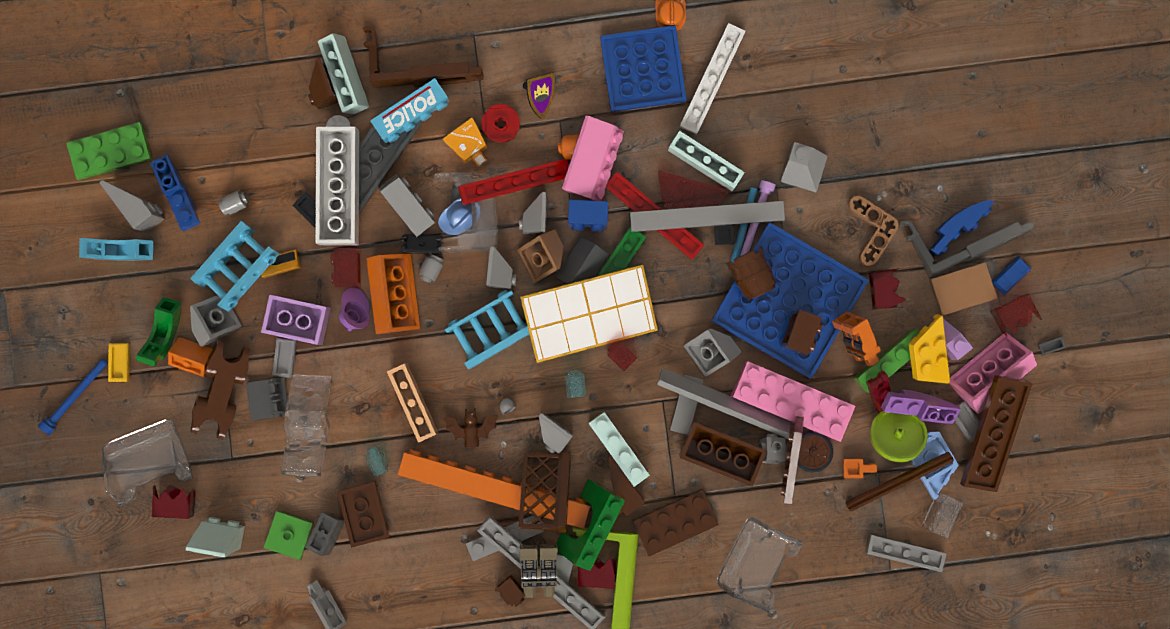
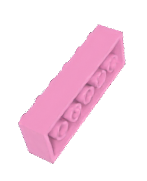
[731,361,855,442]

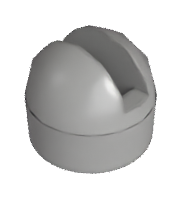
[499,398,516,415]

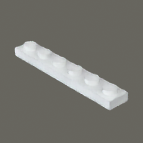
[680,23,745,135]

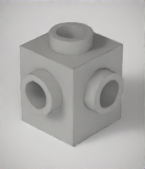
[758,434,787,464]

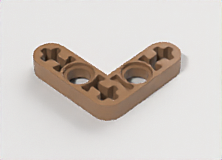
[848,196,899,266]

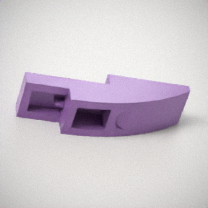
[881,389,961,424]

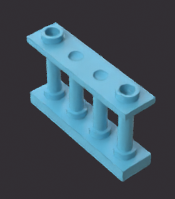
[190,221,280,311]
[445,290,529,370]

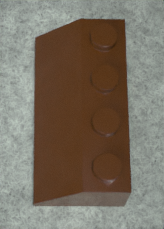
[679,422,767,487]

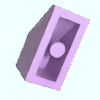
[943,319,973,360]

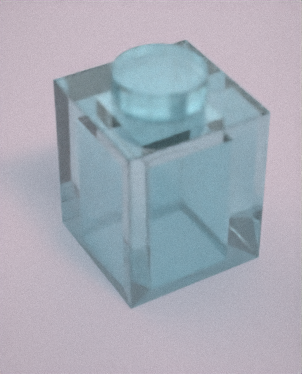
[565,369,586,398]

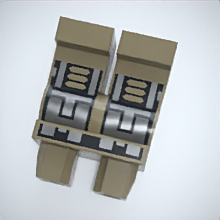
[520,544,558,598]

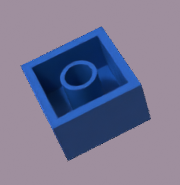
[568,200,608,232]

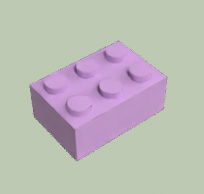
[261,295,331,345]

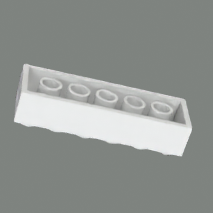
[316,127,359,245]

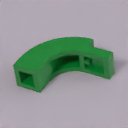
[136,297,181,367]

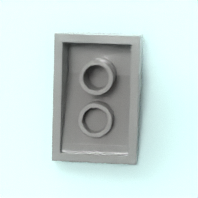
[99,180,165,233]

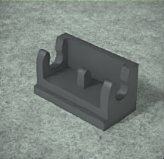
[305,512,345,556]

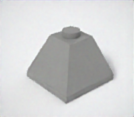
[780,142,828,193]
[519,192,547,235]
[486,246,517,290]
[190,295,242,347]
[684,328,742,377]
[539,411,573,454]

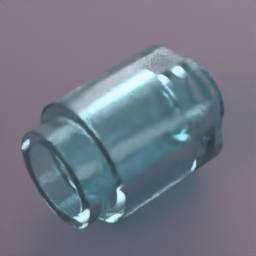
[364,446,389,476]

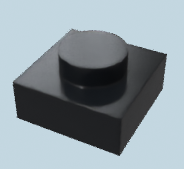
[714,225,735,245]

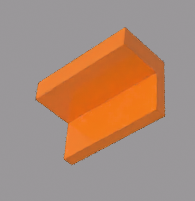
[168,337,213,377]

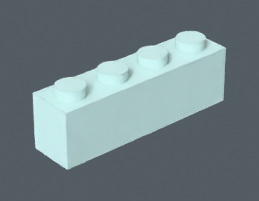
[318,33,369,114]
[668,131,745,191]
[589,412,650,487]

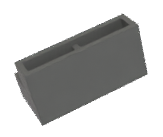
[556,237,609,284]

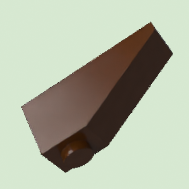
[608,454,645,517]

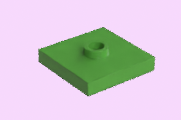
[264,511,314,560]

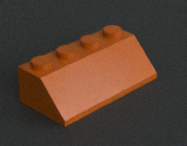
[366,254,420,334]

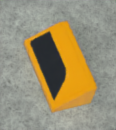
[261,249,301,278]

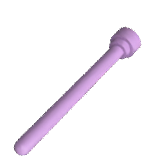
[740,180,776,256]

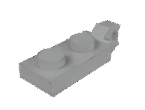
[306,580,347,629]

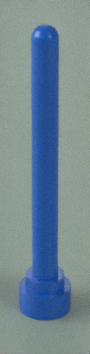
[38,359,107,435]

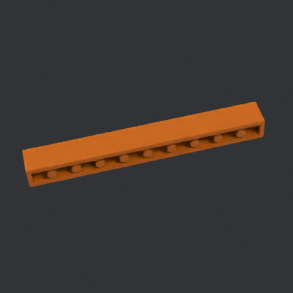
[398,449,590,529]

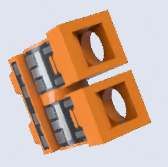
[832,312,881,366]

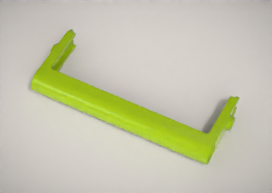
[573,527,639,629]

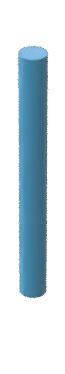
[730,187,758,262]

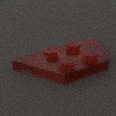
[658,171,730,210]

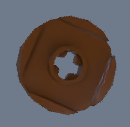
[726,247,776,300]

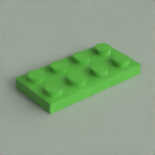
[66,122,152,180]

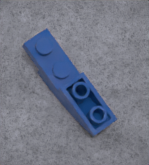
[150,154,201,232]
[928,200,994,256]

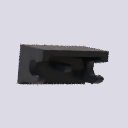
[401,234,443,255]

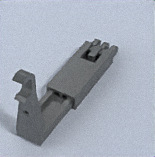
[899,220,1034,277]

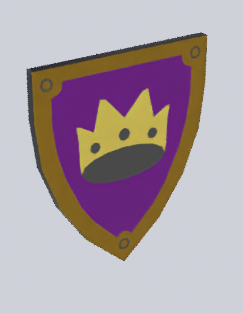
[523,72,555,119]

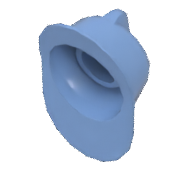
[438,198,479,235]

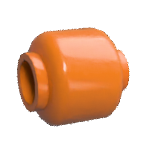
[558,134,580,160]

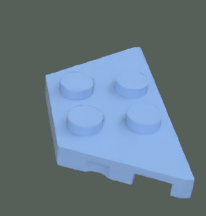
[910,431,959,500]

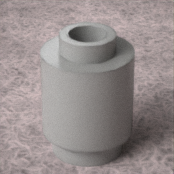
[218,190,249,215]
[418,254,444,283]

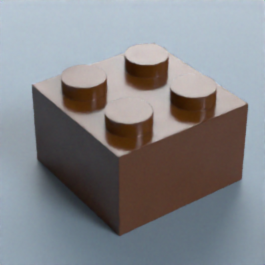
[781,309,823,355]

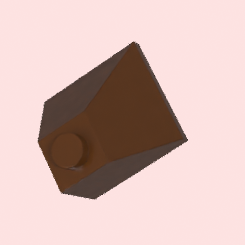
[308,58,339,109]

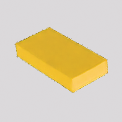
[108,343,130,382]

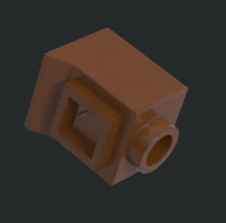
[495,575,525,607]

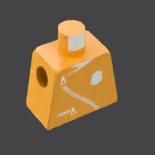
[443,118,487,167]

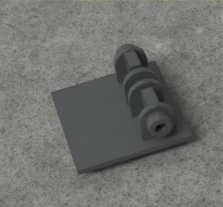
[246,377,289,420]

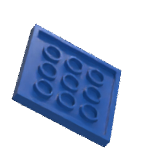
[600,25,687,112]

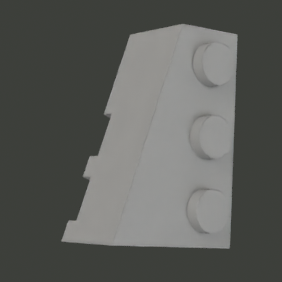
[379,173,435,237]

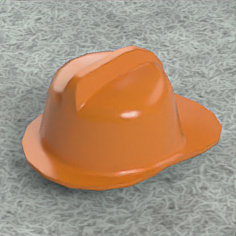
[655,0,686,31]

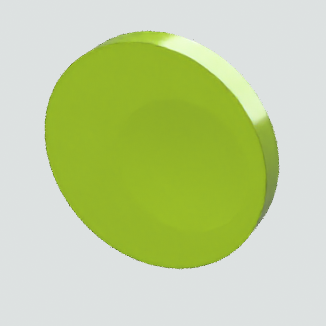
[870,411,928,462]

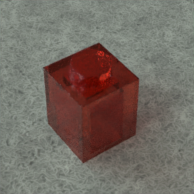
[607,342,637,371]

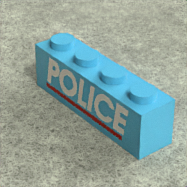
[370,78,449,143]

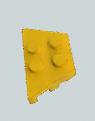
[909,314,950,384]

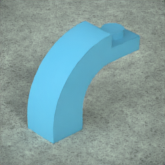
[79,238,153,261]

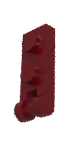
[866,370,891,413]

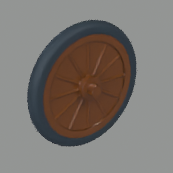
[798,432,833,472]

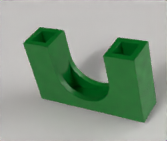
[556,479,625,571]

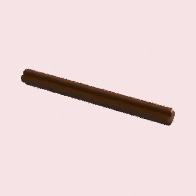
[846,452,954,511]

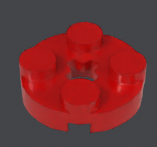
[481,104,520,143]

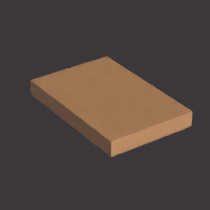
[929,262,997,316]

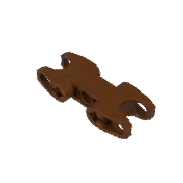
[190,340,250,440]

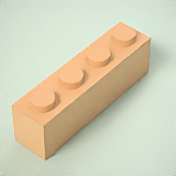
[387,363,438,443]

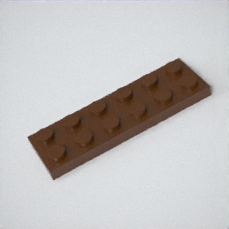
[960,375,1032,492]

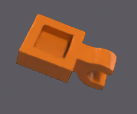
[843,458,877,478]

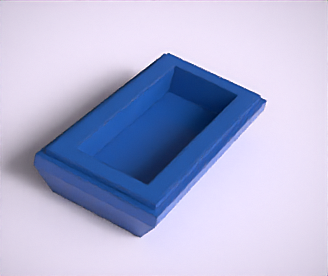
[992,255,1031,296]

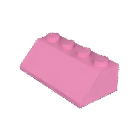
[562,115,624,201]
[949,332,1037,414]

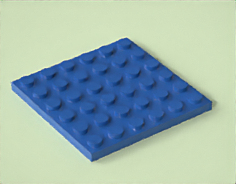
[711,222,869,379]

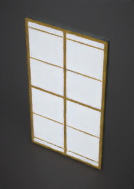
[520,264,658,363]

